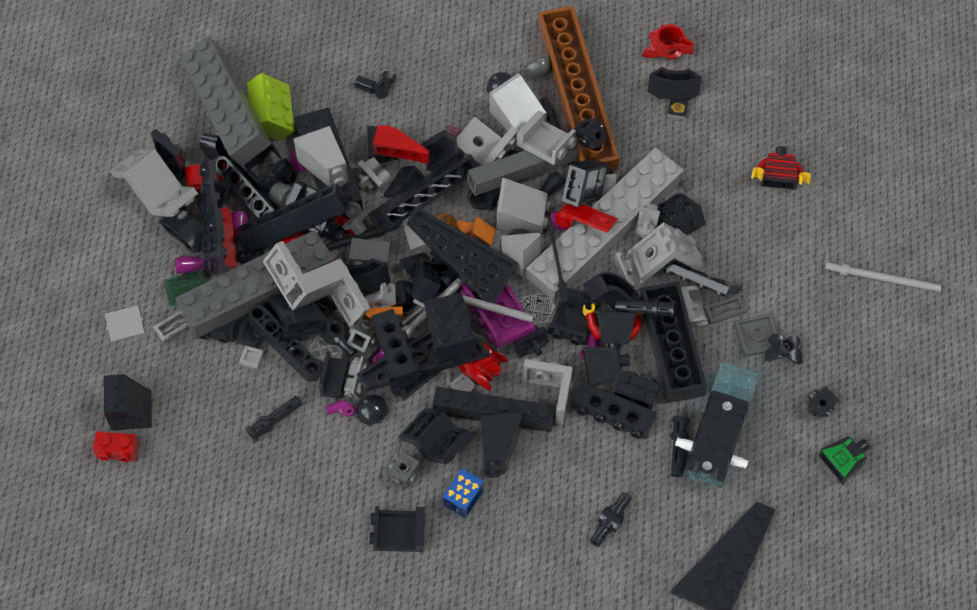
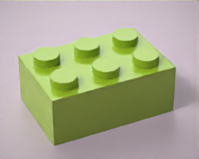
[247,73,295,141]

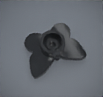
[765,333,802,364]

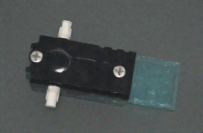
[675,361,759,488]

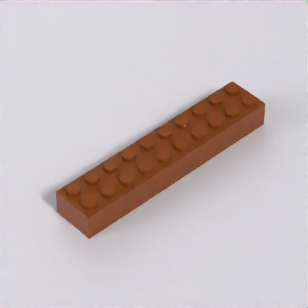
[538,5,619,171]

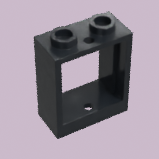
[240,143,294,193]
[562,158,609,207]

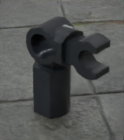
[354,71,396,99]

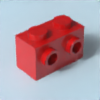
[93,431,140,462]

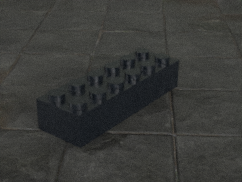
[293,107,363,216]
[640,281,707,403]

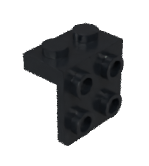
[657,193,706,235]

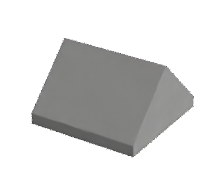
[501,233,541,278]

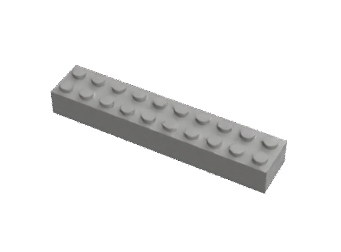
[526,147,684,301]

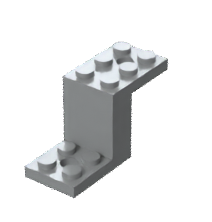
[110,149,198,217]
[263,241,371,327]

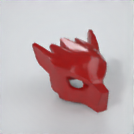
[642,23,695,59]
[459,343,508,391]

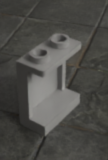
[516,110,577,165]

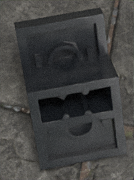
[398,408,472,465]

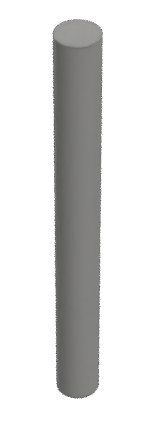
[463,295,534,322]

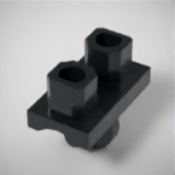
[513,325,549,359]

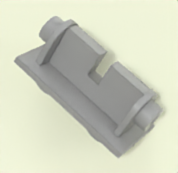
[343,356,371,400]

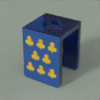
[442,469,483,519]

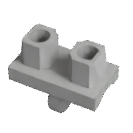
[358,157,392,192]
[635,203,660,238]

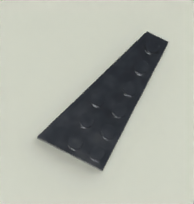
[670,502,775,610]

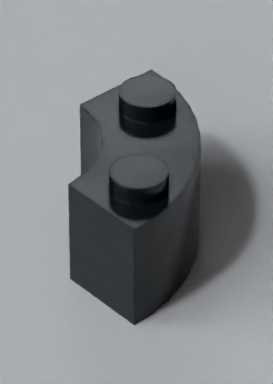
[648,67,702,100]
[159,207,204,253]
[345,259,391,295]
[582,272,639,311]

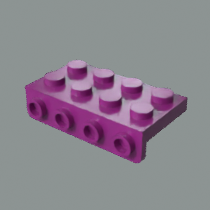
[460,282,535,349]

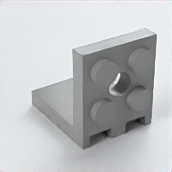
[457,117,518,167]
[630,222,704,281]
[523,358,573,426]

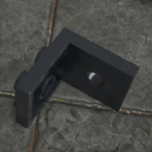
[150,129,186,181]

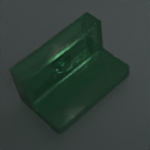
[163,271,204,307]

